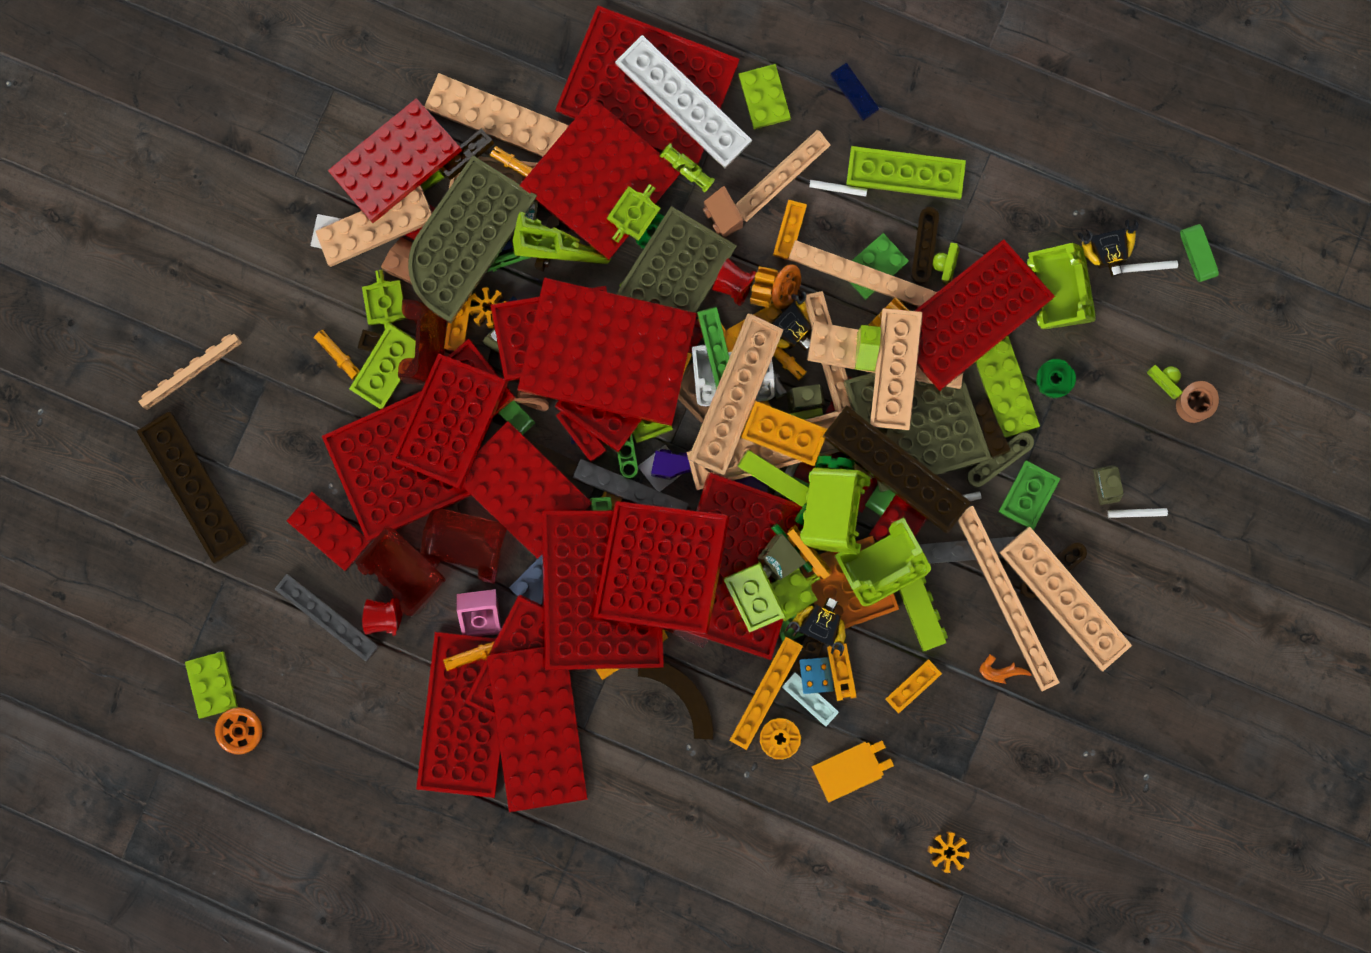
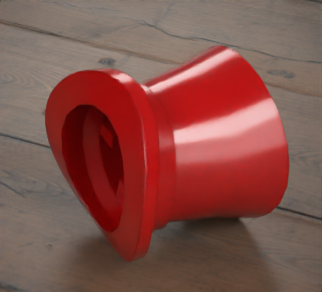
[712,258,756,306]
[362,598,403,636]

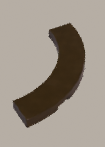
[638,663,713,740]

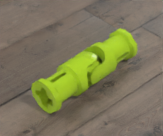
[660,143,715,192]

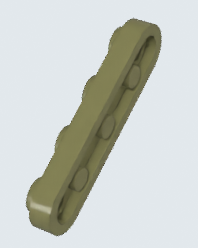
[967,433,1034,488]

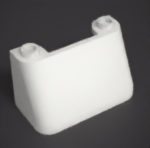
[692,345,775,406]

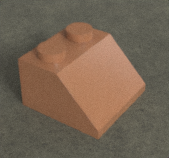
[703,186,743,238]
[381,237,413,285]

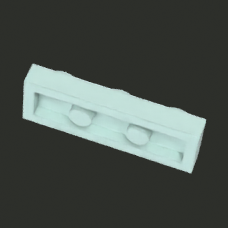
[782,673,839,727]

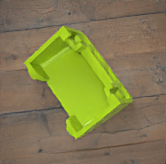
[1027,243,1096,329]
[834,518,931,606]

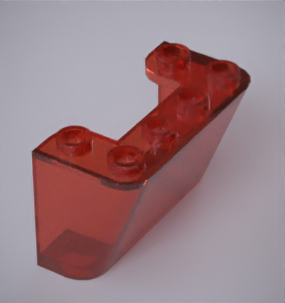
[355,527,446,617]

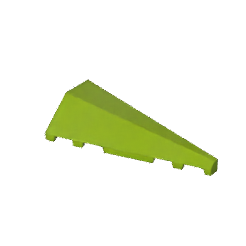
[513,212,611,264]

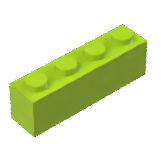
[899,576,948,652]

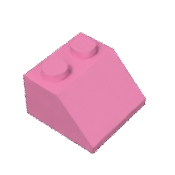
[457,589,501,637]

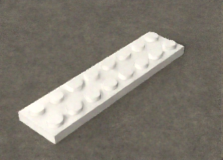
[615,35,752,168]

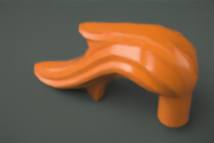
[980,654,1032,684]

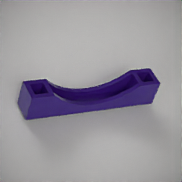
[651,449,768,492]

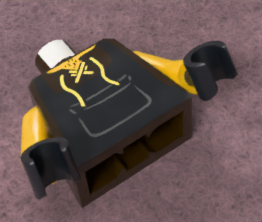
[1078,219,1139,277]
[771,290,812,351]
[786,597,846,656]

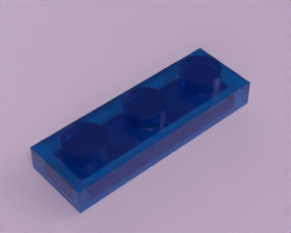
[830,63,879,121]

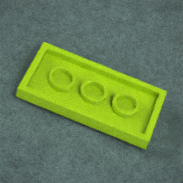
[349,323,423,409]

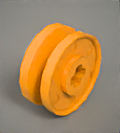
[760,718,801,760]

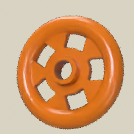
[771,264,801,309]
[215,707,263,754]

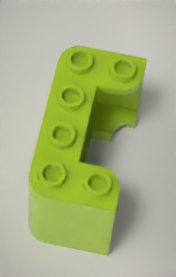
[800,467,871,554]

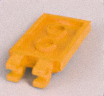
[812,740,894,803]

